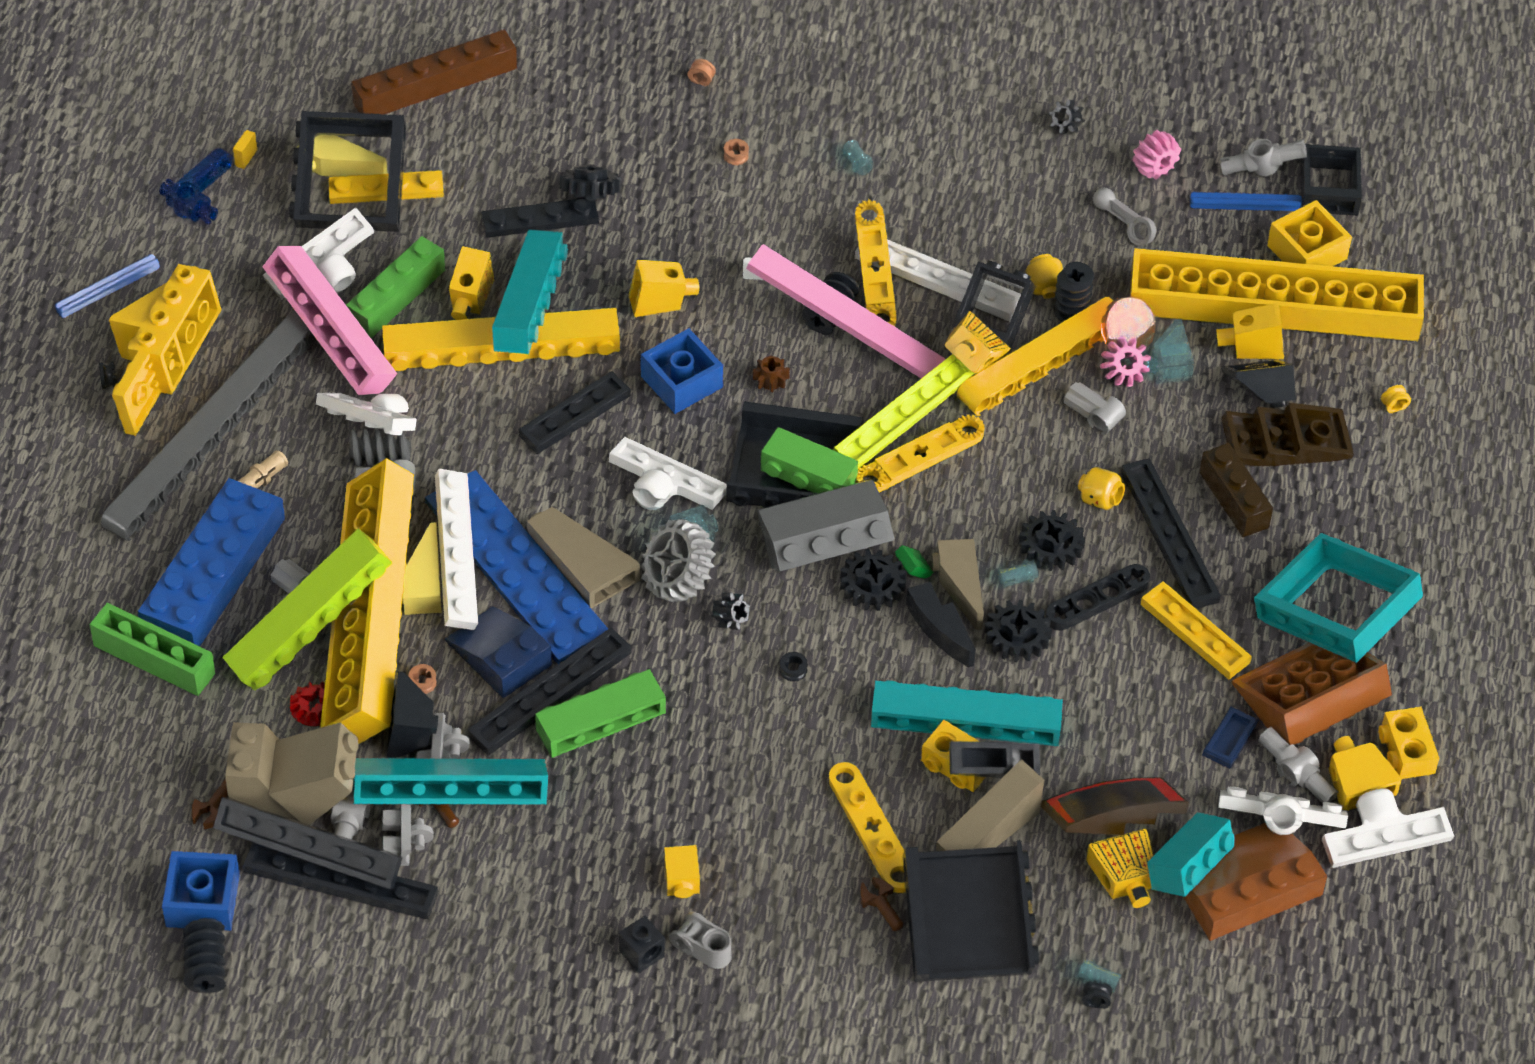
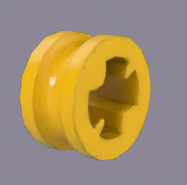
[1381,385,1411,413]

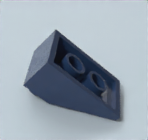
[445,606,552,699]

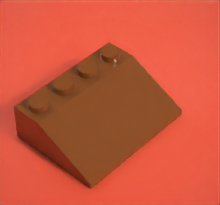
[1231,642,1392,745]
[1182,823,1327,941]

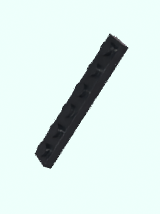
[1121,458,1221,609]
[468,628,631,756]
[213,797,403,889]
[243,842,439,920]

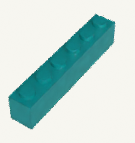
[492,230,568,354]
[871,680,1063,746]
[352,758,548,804]

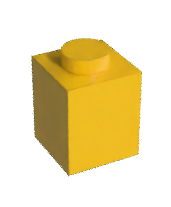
[664,845,700,898]

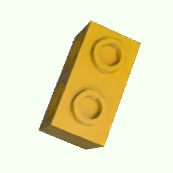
[1378,707,1439,779]
[921,720,986,792]

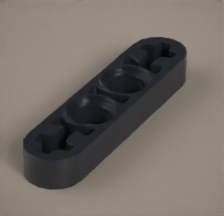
[1046,564,1150,631]

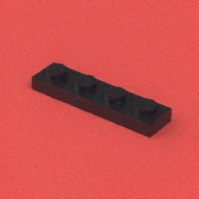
[481,198,599,238]
[519,371,631,454]

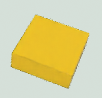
[233,130,257,169]

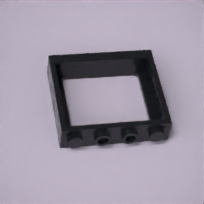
[289,111,407,232]

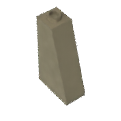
[527,507,640,608]
[936,760,1044,851]

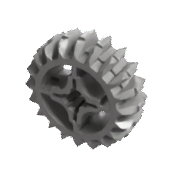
[640,519,716,602]

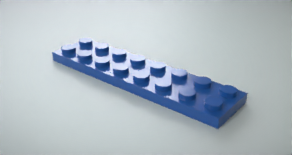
[425,470,608,665]

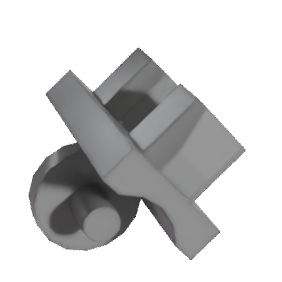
[417,712,470,759]
[382,804,434,866]

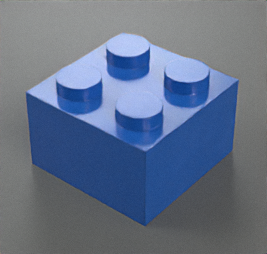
[641,328,723,414]
[162,851,240,931]

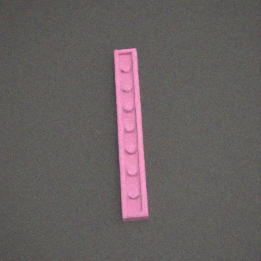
[746,244,946,379]

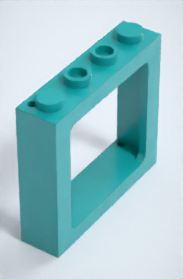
[1254,533,1423,663]

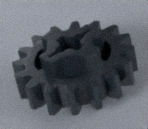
[559,164,621,201]
[1019,510,1085,571]
[840,549,906,611]
[984,600,1052,662]

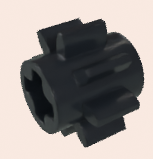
[1049,99,1085,134]
[712,592,750,630]

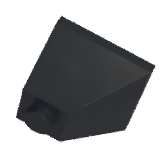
[1221,359,1296,407]
[386,672,438,758]

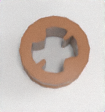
[688,59,716,86]
[724,139,749,165]
[408,664,437,694]

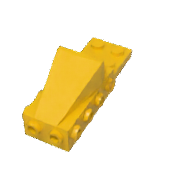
[109,264,221,436]

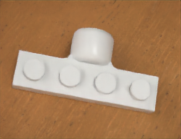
[263,208,374,300]
[316,393,416,435]
[609,437,727,510]
[1218,787,1348,835]
[1322,788,1454,868]

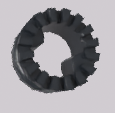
[99,361,117,389]
[780,652,808,682]
[1082,980,1113,1009]

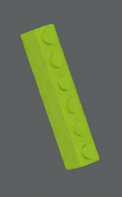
[222,528,392,690]

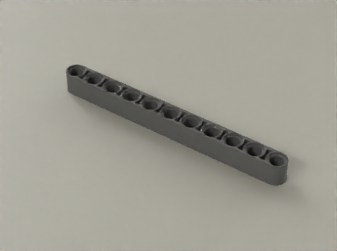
[101,310,315,541]

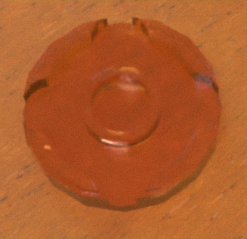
[1101,297,1156,350]

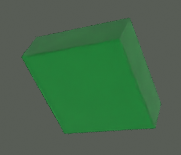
[895,545,934,579]

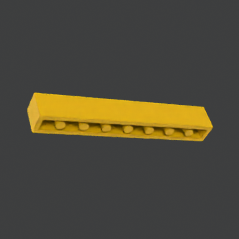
[382,308,620,371]

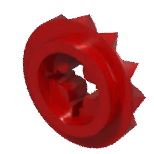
[290,681,325,726]

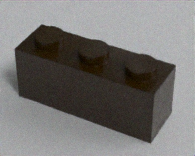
[1199,443,1273,538]

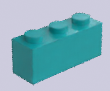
[1147,812,1235,897]

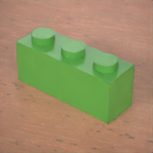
[761,427,858,494]

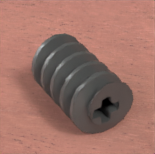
[349,429,411,467]

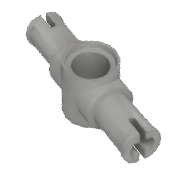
[1220,139,1307,176]
[1258,727,1338,804]
[331,792,370,840]

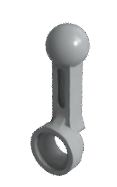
[1093,188,1156,246]

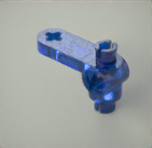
[159,148,233,224]

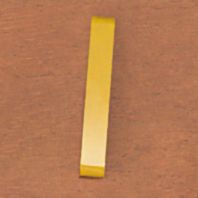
[956,297,1130,416]

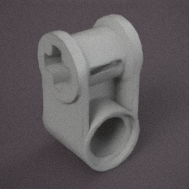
[669,911,732,969]

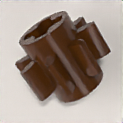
[753,355,790,393]

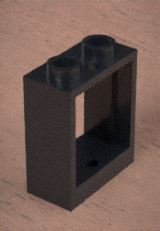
[1301,144,1362,216]
[952,261,1036,351]

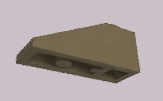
[931,539,984,630]

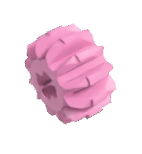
[1132,130,1181,180]
[1100,337,1151,387]

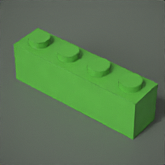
[346,236,445,338]
[90,603,215,696]
[535,669,666,758]

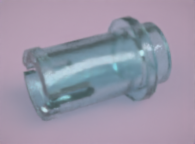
[842,140,873,175]
[998,559,1039,589]
[1077,959,1122,994]

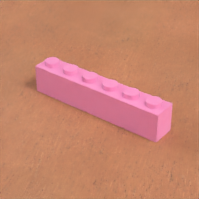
[262,246,397,395]

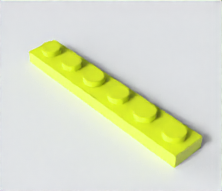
[833,354,976,468]

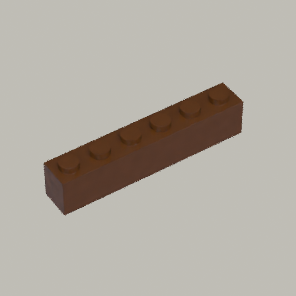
[351,29,517,114]

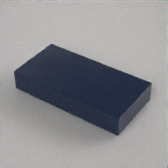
[1202,707,1259,769]

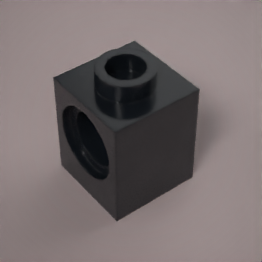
[619,915,665,974]

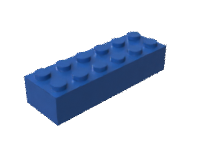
[138,478,285,646]

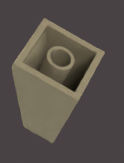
[225,722,296,820]
[269,722,358,825]

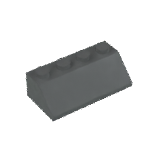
[757,479,895,571]

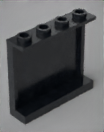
[726,401,862,508]
[902,840,1039,982]

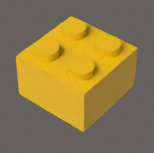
[1267,200,1352,266]

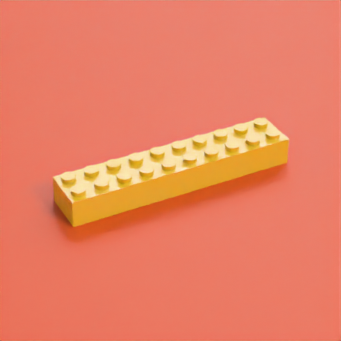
[1128,248,1424,341]
[320,458,414,744]

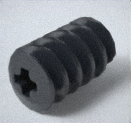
[1053,261,1094,322]
[802,272,860,335]
[183,918,226,993]

